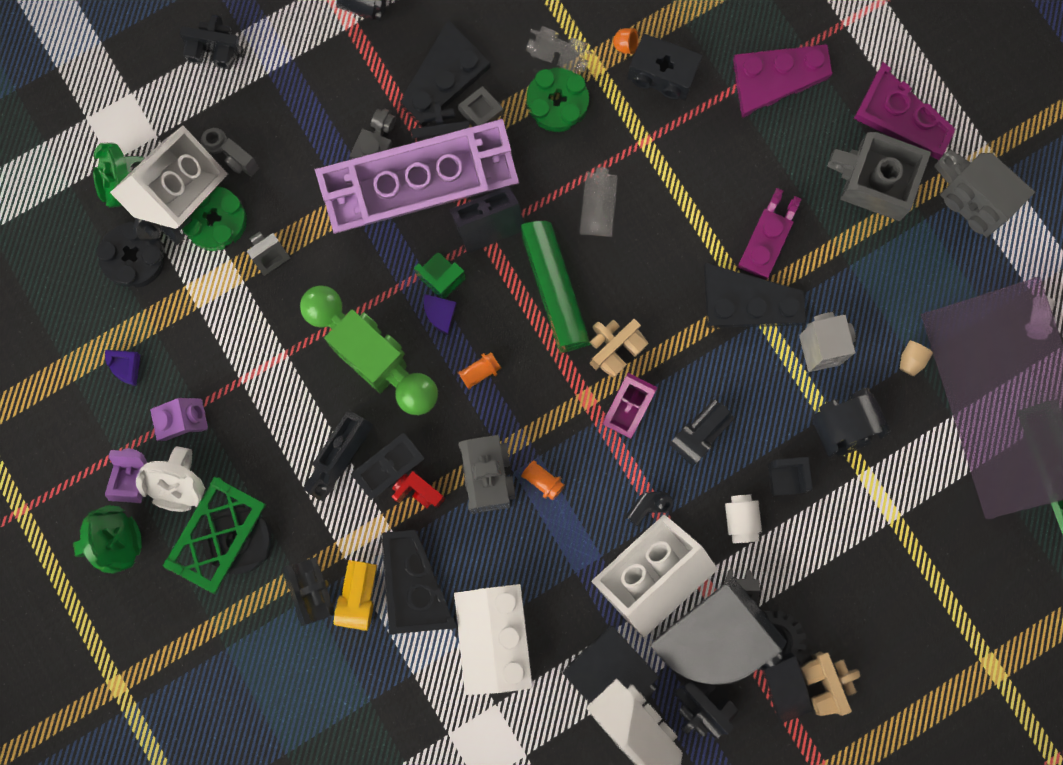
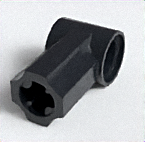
[669,399,735,466]

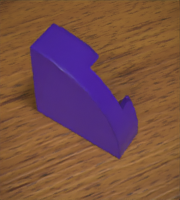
[424,294,457,335]
[105,350,141,386]

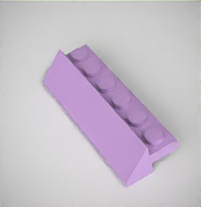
[315,119,519,234]

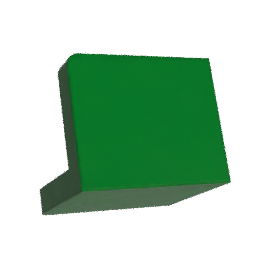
[414,253,466,299]

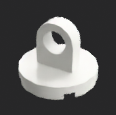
[136,446,205,512]

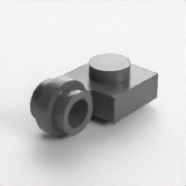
[349,109,396,159]
[201,128,259,177]

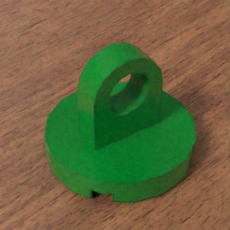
[93,142,145,208]
[73,505,142,574]

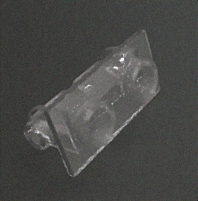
[526,26,593,74]
[580,167,618,237]

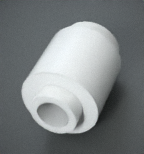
[725,494,762,543]

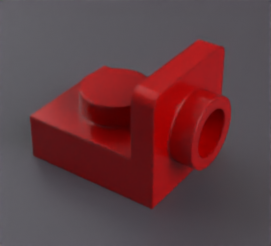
[392,471,446,509]

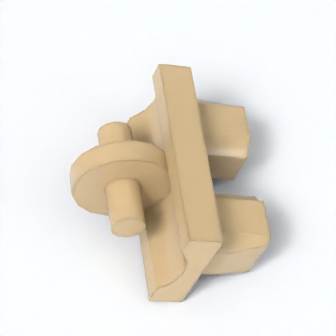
[590,319,649,378]
[800,652,861,716]

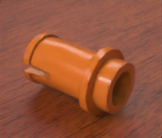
[458,352,501,390]
[521,460,565,500]

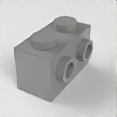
[799,312,856,372]

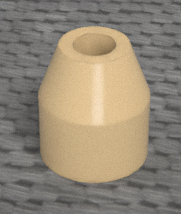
[899,341,933,376]

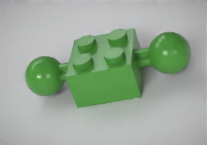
[300,286,438,415]

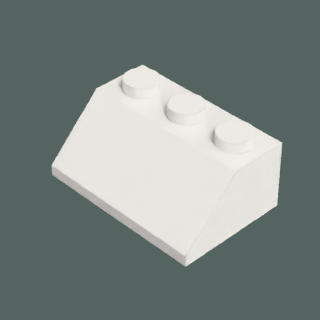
[110,125,228,229]
[591,514,718,638]
[454,584,533,695]
[586,679,683,765]

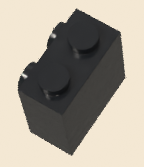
[561,625,660,704]

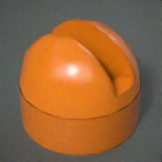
[613,28,639,54]

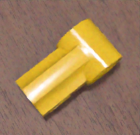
[334,560,378,631]

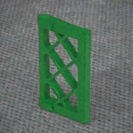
[163,477,266,594]

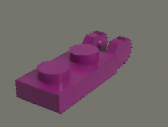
[737,188,801,280]

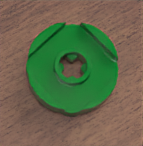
[526,68,589,132]
[182,186,247,251]

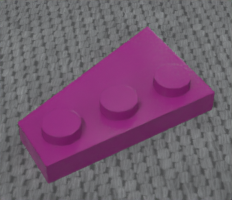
[733,44,832,118]
[854,62,956,160]

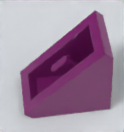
[602,373,658,439]

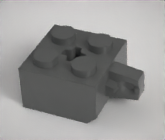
[827,132,931,221]
[934,149,1035,238]
[459,435,516,514]

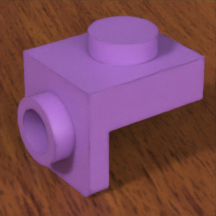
[150,398,208,441]
[105,448,148,503]

